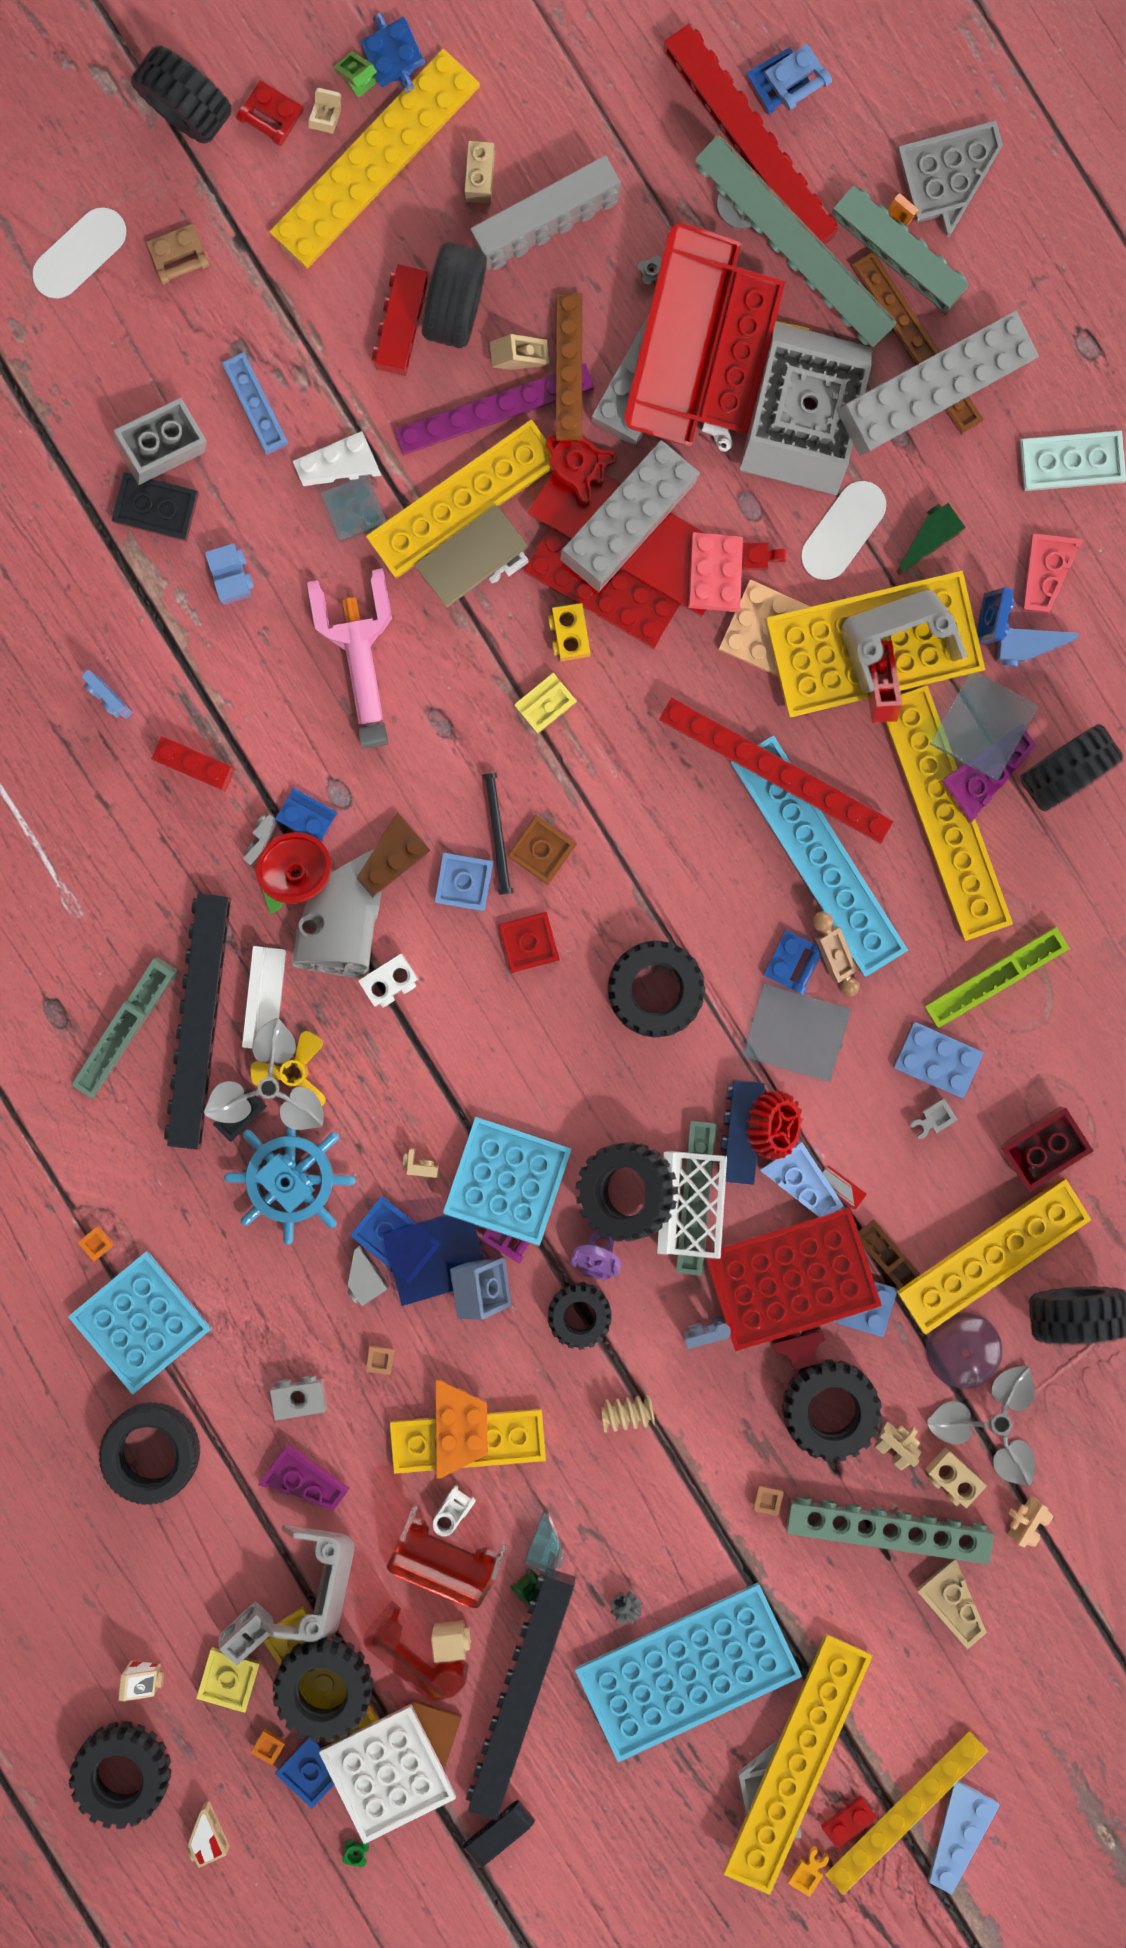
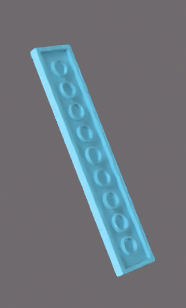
[730,735,908,977]

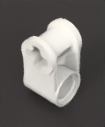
[433,1485,476,1536]

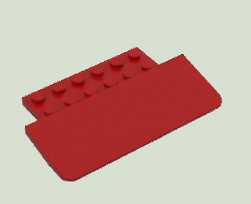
[624,223,786,447]
[524,473,707,649]

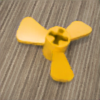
[251,1031,326,1106]

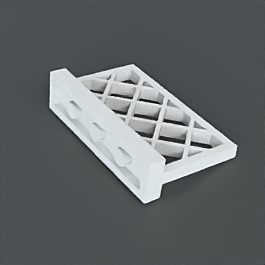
[657,1151,727,1259]

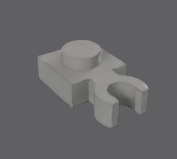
[909,1098,958,1139]

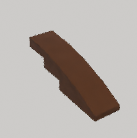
[858,1219,921,1289]

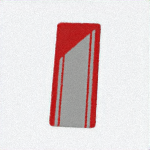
[823,1166,866,1210]

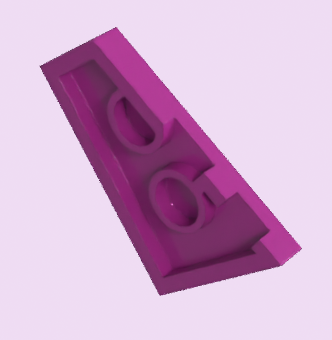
[258,1443,349,1511]

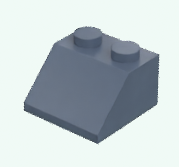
[450,1257,512,1320]

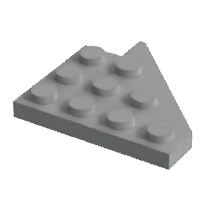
[897,121,1003,237]

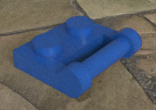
[746,47,810,115]
[763,930,822,995]

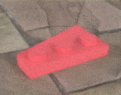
[1022,533,1084,613]

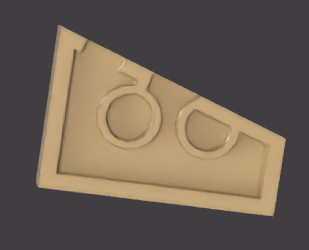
[916,1559,987,1649]

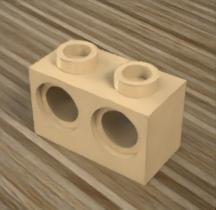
[465,141,495,204]
[925,1447,987,1508]

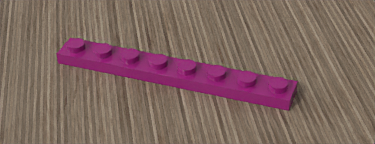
[395,363,594,455]

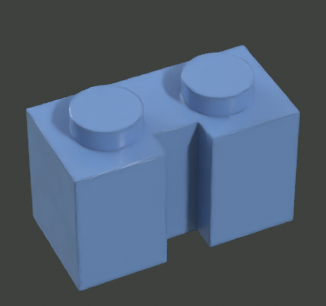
[205,544,254,605]

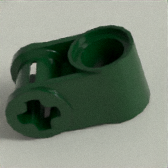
[510,1568,538,1606]

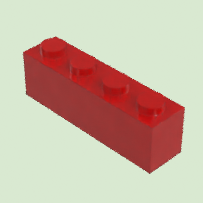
[372,264,429,376]

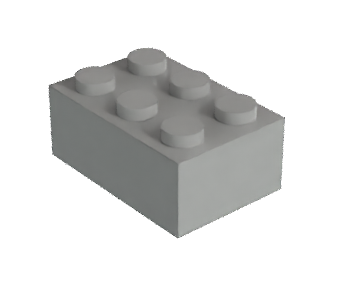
[113,398,207,485]

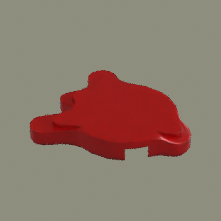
[545,435,617,504]

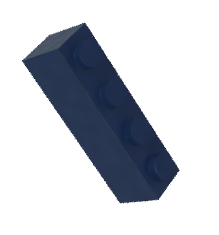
[718,1079,765,1185]

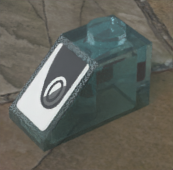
[525,1510,565,1571]

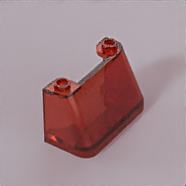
[363,1601,469,1702]

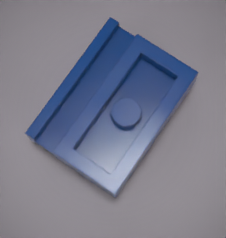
[275,787,338,842]

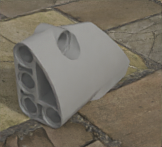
[292,849,381,978]

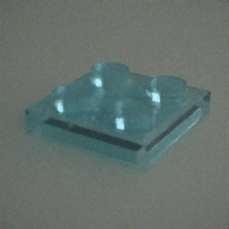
[321,475,386,542]

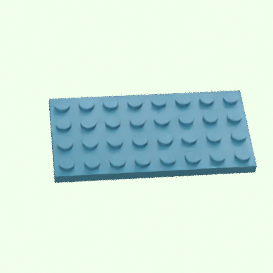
[575,1582,802,1763]

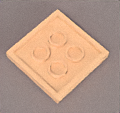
[719,580,810,677]

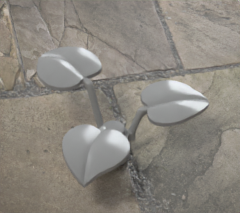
[204,1018,324,1130]
[927,1366,1035,1487]

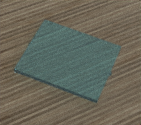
[930,673,1039,781]
[743,984,852,1082]

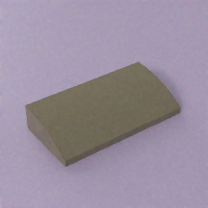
[415,504,528,608]

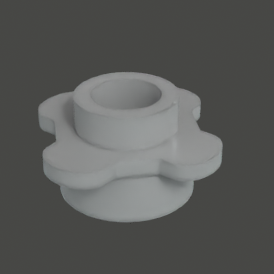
[637,255,661,285]

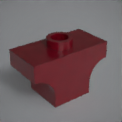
[772,1327,825,1370]

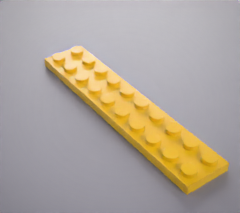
[270,49,480,269]
[885,685,1013,941]
[722,1633,873,1895]

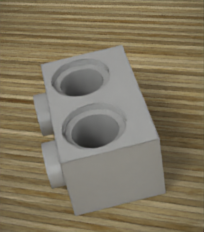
[218,1601,273,1665]

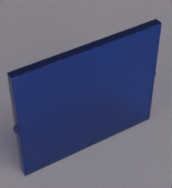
[382,1215,484,1306]

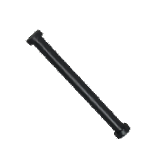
[482,773,514,895]

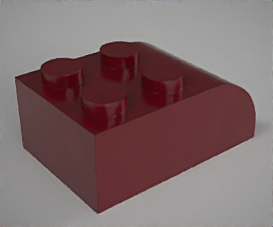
[1000,1106,1094,1192]

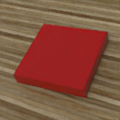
[498,911,560,973]

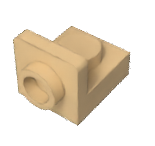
[403,1148,439,1178]

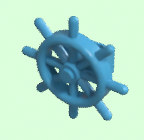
[224,1126,356,1245]

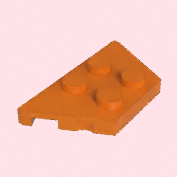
[436,1379,488,1479]

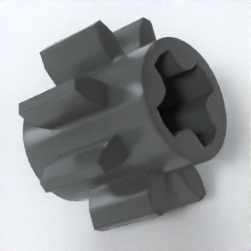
[610,1591,643,1625]

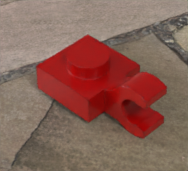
[743,543,786,570]

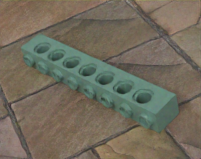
[785,1496,994,1564]

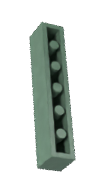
[831,185,969,315]

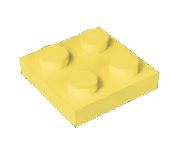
[196,1647,261,1713]

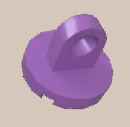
[570,1230,622,1280]

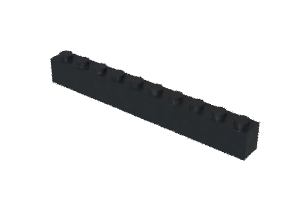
[164,893,231,1150]
[465,1567,576,1820]

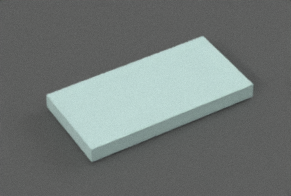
[1019,431,1126,491]

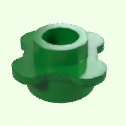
[342,1839,369,1867]

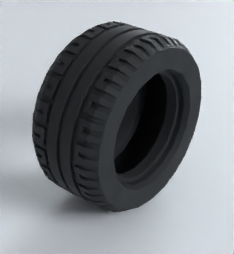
[422,242,487,348]
[99,1402,200,1505]

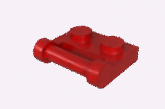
[236,80,304,146]

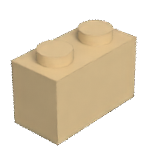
[431,1620,471,1663]

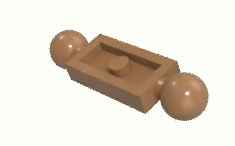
[813,911,860,996]

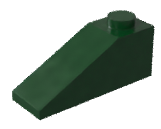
[897,503,966,575]

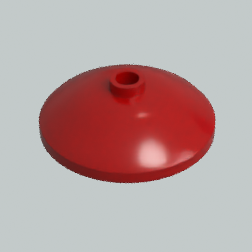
[255,832,332,904]

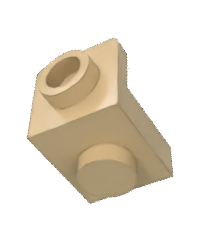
[309,88,341,134]

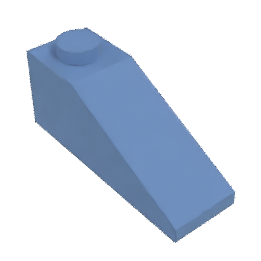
[996,628,1078,667]

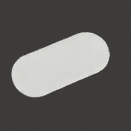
[33,208,126,298]
[801,481,886,580]

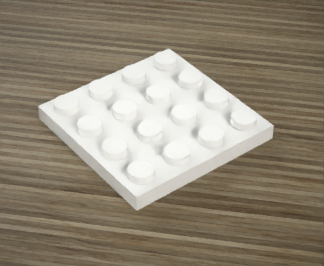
[319,1704,456,1844]

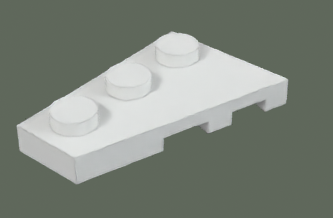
[293,431,382,486]

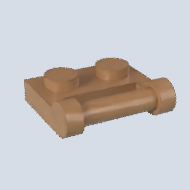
[146,224,210,285]

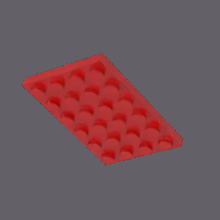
[706,1208,882,1352]

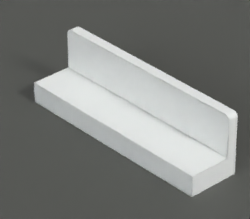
[242,946,286,1048]

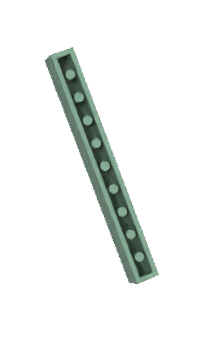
[695,135,897,347]

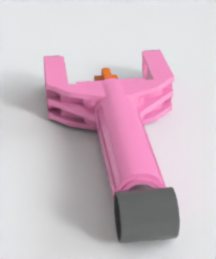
[307,568,392,749]

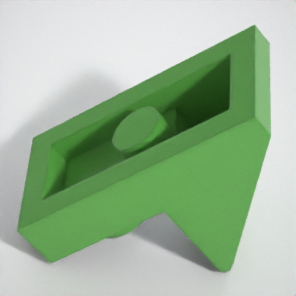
[333,51,377,97]

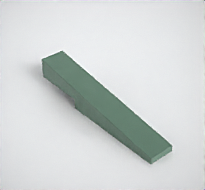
[71,957,179,1099]

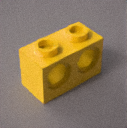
[548,603,590,662]

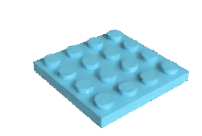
[443,1117,571,1246]
[68,1251,212,1395]

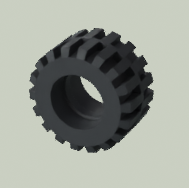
[548,1282,612,1350]

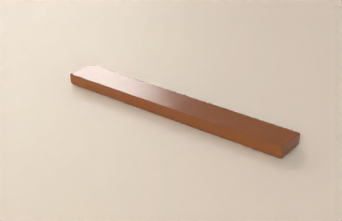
[851,251,984,435]

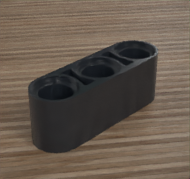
[463,1800,535,1868]

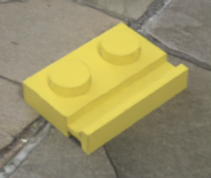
[514,673,577,734]

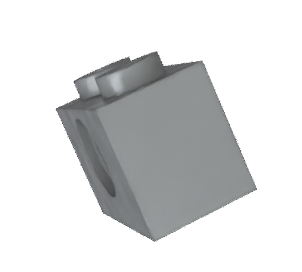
[270,1375,328,1420]

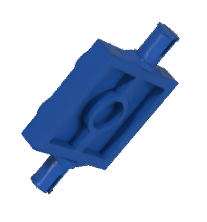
[360,13,426,92]

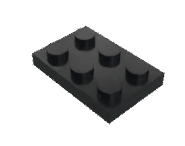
[111,472,199,542]

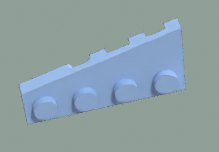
[928,1781,1000,1895]

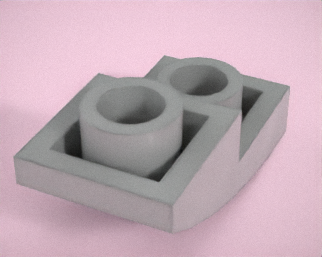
[243,814,276,866]

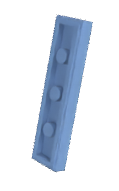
[221,352,289,455]

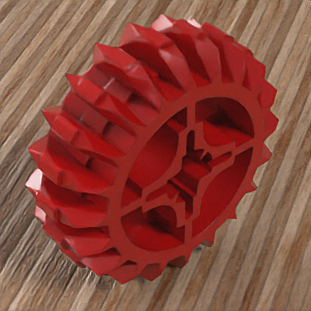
[746,1091,803,1160]

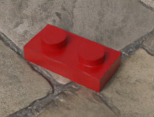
[821,1795,878,1849]

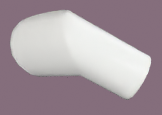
[702,423,733,452]

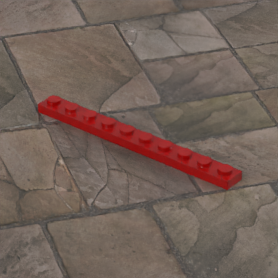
[659,697,894,844]

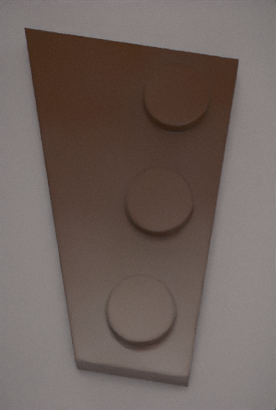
[356,812,430,898]

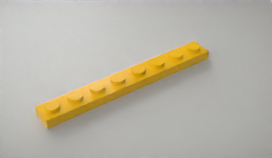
[825,1731,989,1895]

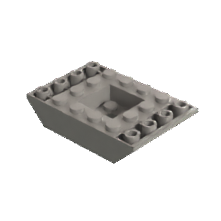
[739,322,872,496]

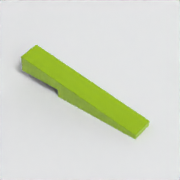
[925,926,1070,1028]

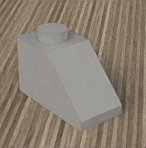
[347,1244,389,1306]

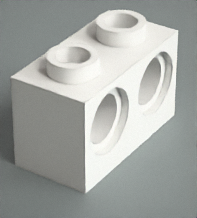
[359,954,419,1008]

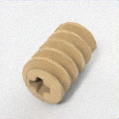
[601,1395,655,1433]

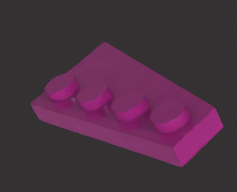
[941,725,1036,823]

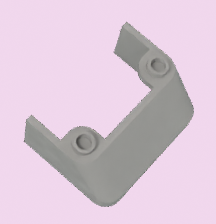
[841,590,967,694]
[261,1525,355,1641]

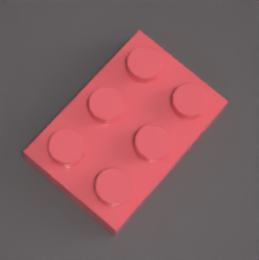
[688,532,743,612]

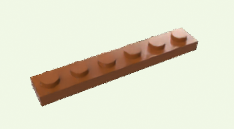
[556,293,583,441]

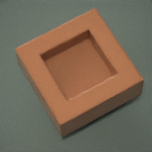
[366,1345,395,1375]
[753,1484,784,1516]

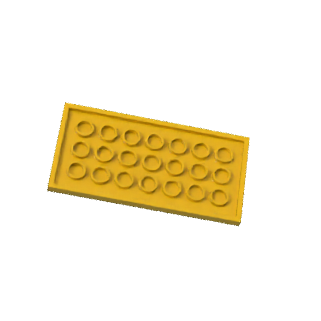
[765,570,985,718]

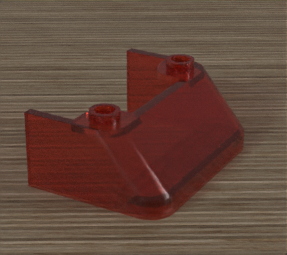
[387,1505,508,1608]

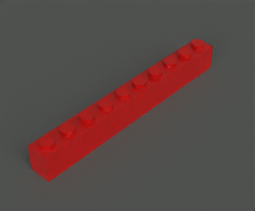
[663,23,837,245]

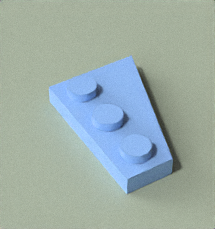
[759,1142,844,1217]

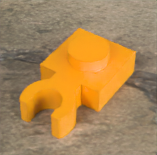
[787,1846,829,1897]

